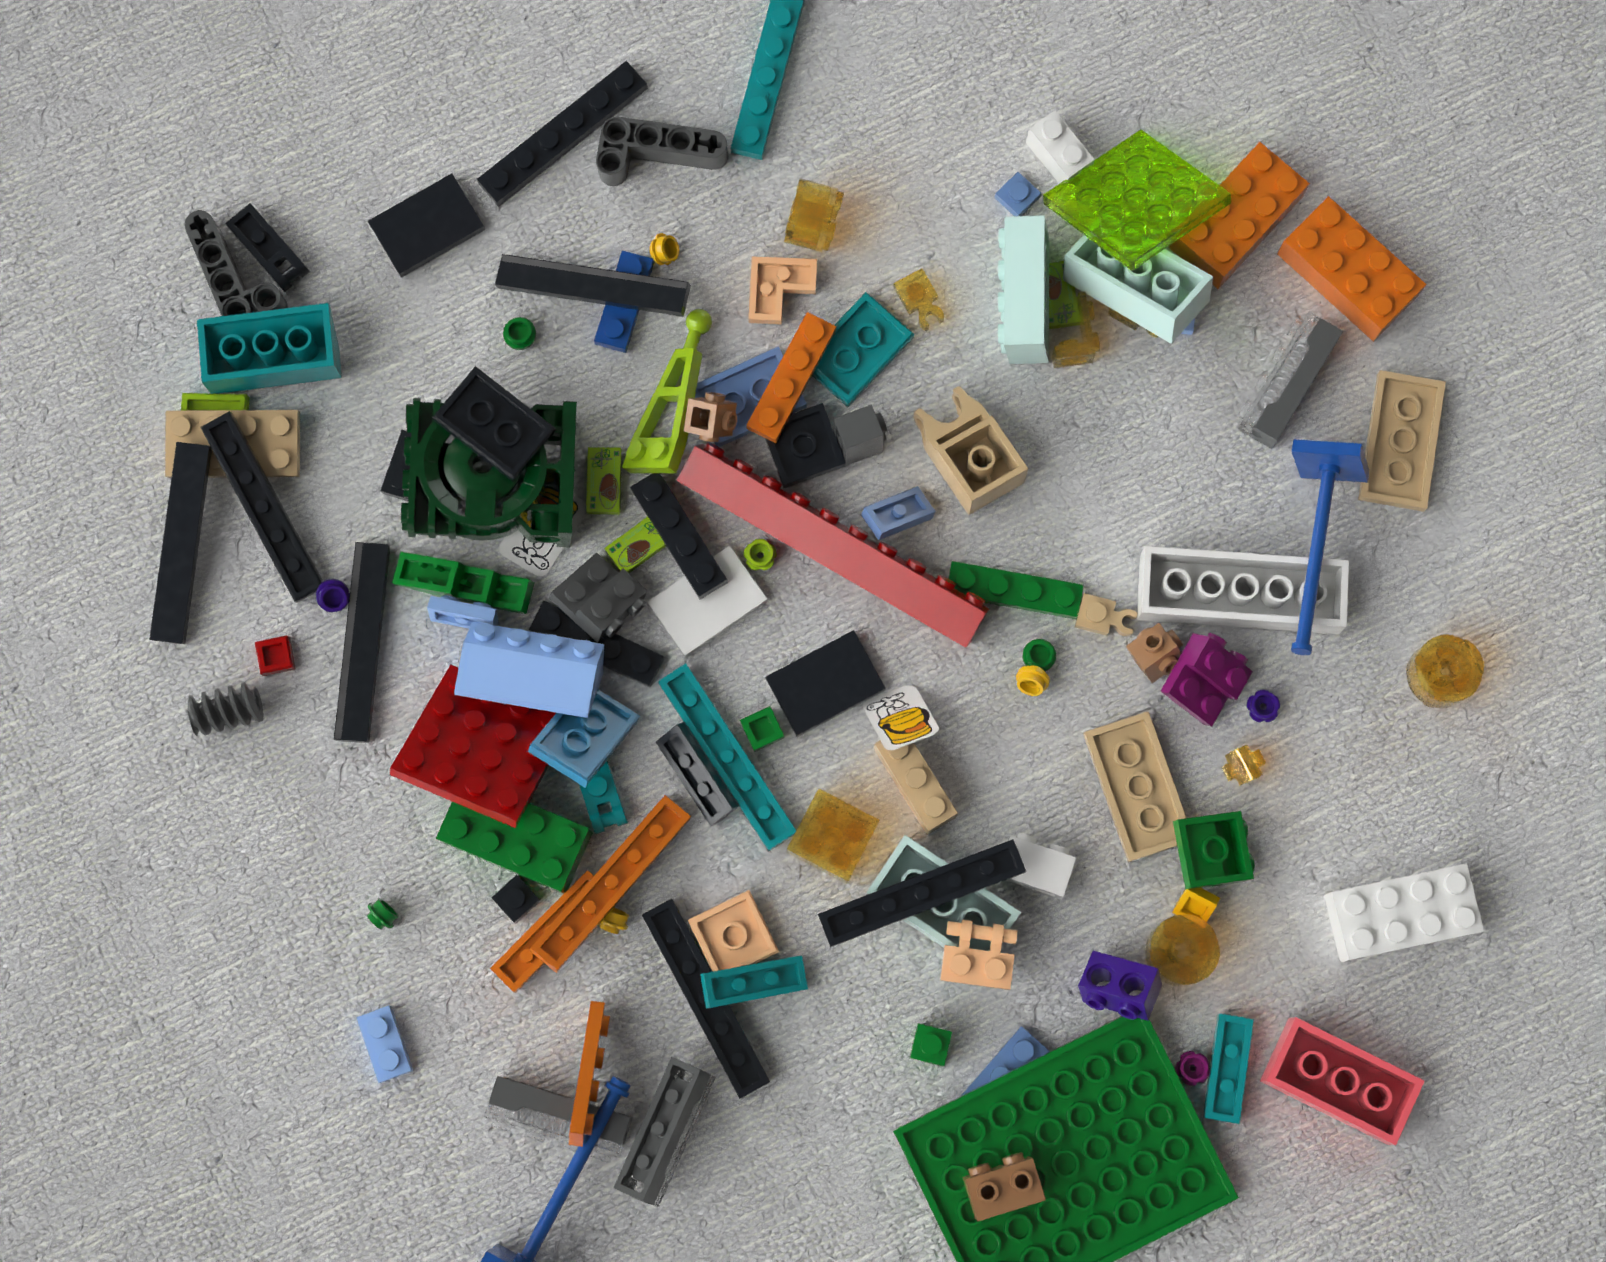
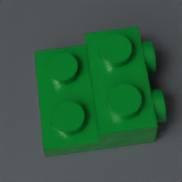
[1173,811,1255,890]

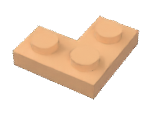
[749,256,817,324]

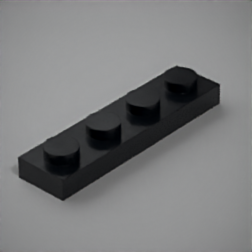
[630,473,728,600]
[529,600,665,688]

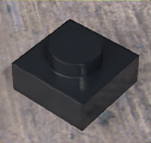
[491,875,541,924]

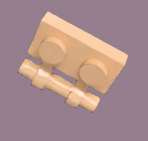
[940,919,1017,990]

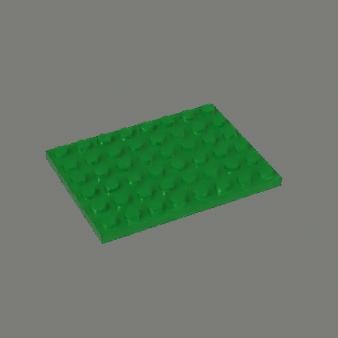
[893,1016,1239,1262]

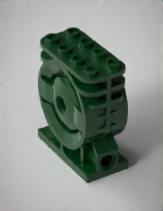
[401,397,577,548]

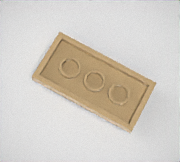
[1358,370,1446,512]
[165,410,300,478]
[1083,711,1186,862]

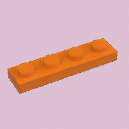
[746,312,836,443]
[490,870,594,993]
[569,1001,610,1147]

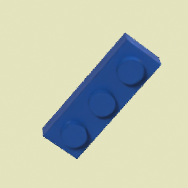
[594,251,654,353]

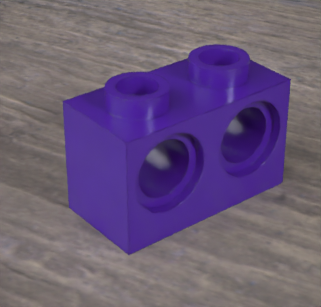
[1078,950,1162,1021]

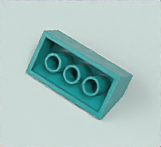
[197,303,342,394]

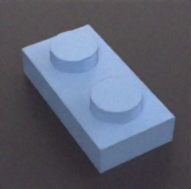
[427,595,499,629]
[356,1005,413,1083]

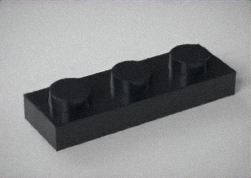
[656,722,740,826]

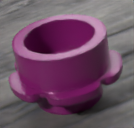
[1175,1051,1210,1086]

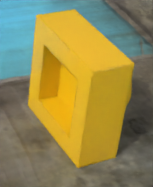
[1172,887,1220,929]

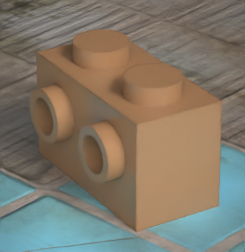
[963,1152,1046,1221]

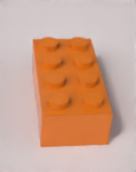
[1169,142,1310,289]
[1277,196,1427,342]

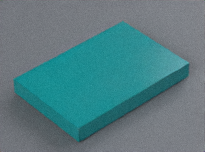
[812,292,914,407]

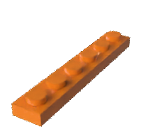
[530,795,691,973]

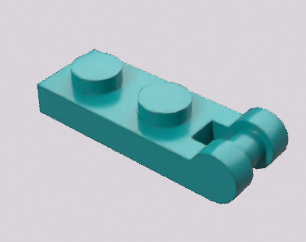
[579,761,628,834]

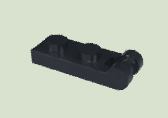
[225,203,310,292]

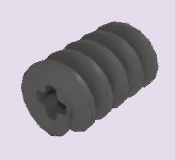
[187,682,264,736]

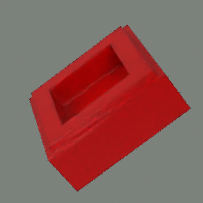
[255,635,296,676]

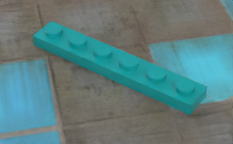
[730,0,805,160]
[657,663,797,851]

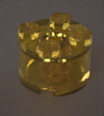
[783,178,844,252]
[1406,634,1484,708]
[1145,914,1220,986]

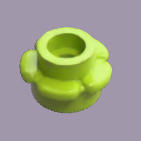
[744,539,777,571]

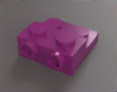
[1161,633,1253,727]

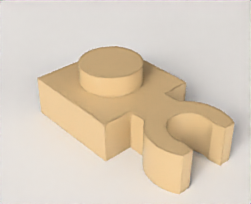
[1075,593,1138,637]

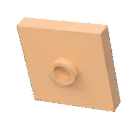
[688,890,780,972]

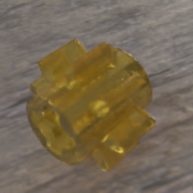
[1221,744,1266,786]

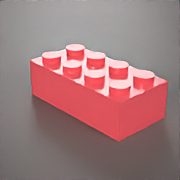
[1260,1017,1425,1145]

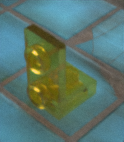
[1052,291,1100,368]

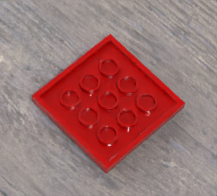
[390,664,556,828]

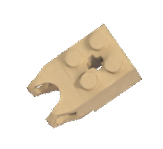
[913,386,1028,515]

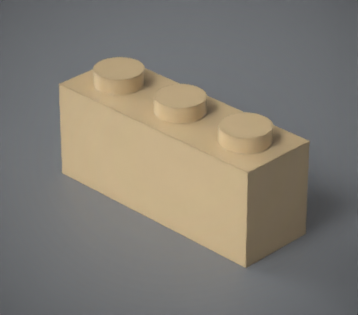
[874,741,958,835]

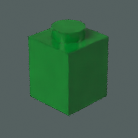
[909,1023,952,1067]

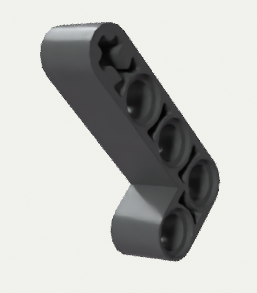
[596,117,728,186]
[184,210,288,316]

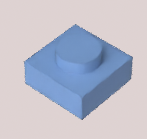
[995,172,1041,216]

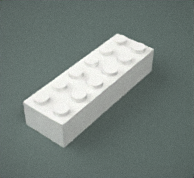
[1137,546,1349,634]

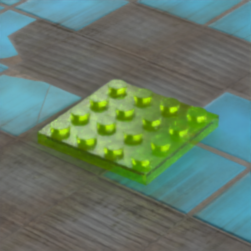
[1043,129,1231,271]

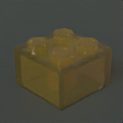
[787,788,880,885]

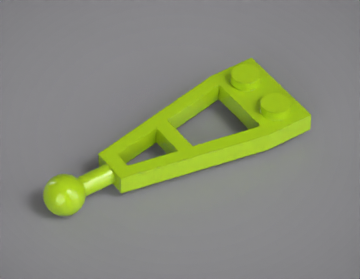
[622,309,712,473]

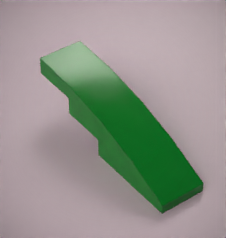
[392,552,535,614]

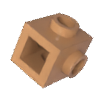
[684,392,737,442]
[1126,623,1183,683]

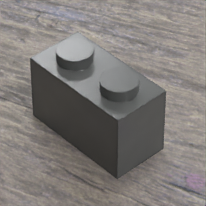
[834,404,887,466]

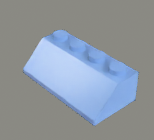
[454,621,604,718]

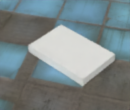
[647,545,768,658]

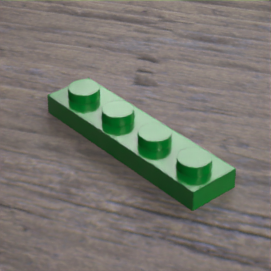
[948,561,1084,619]

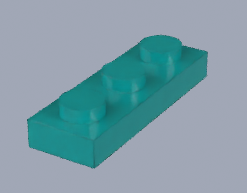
[700,955,808,1009]
[1203,1013,1254,1124]

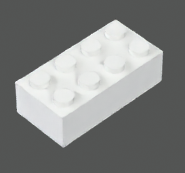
[1324,863,1484,962]

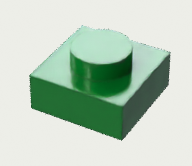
[740,706,785,752]

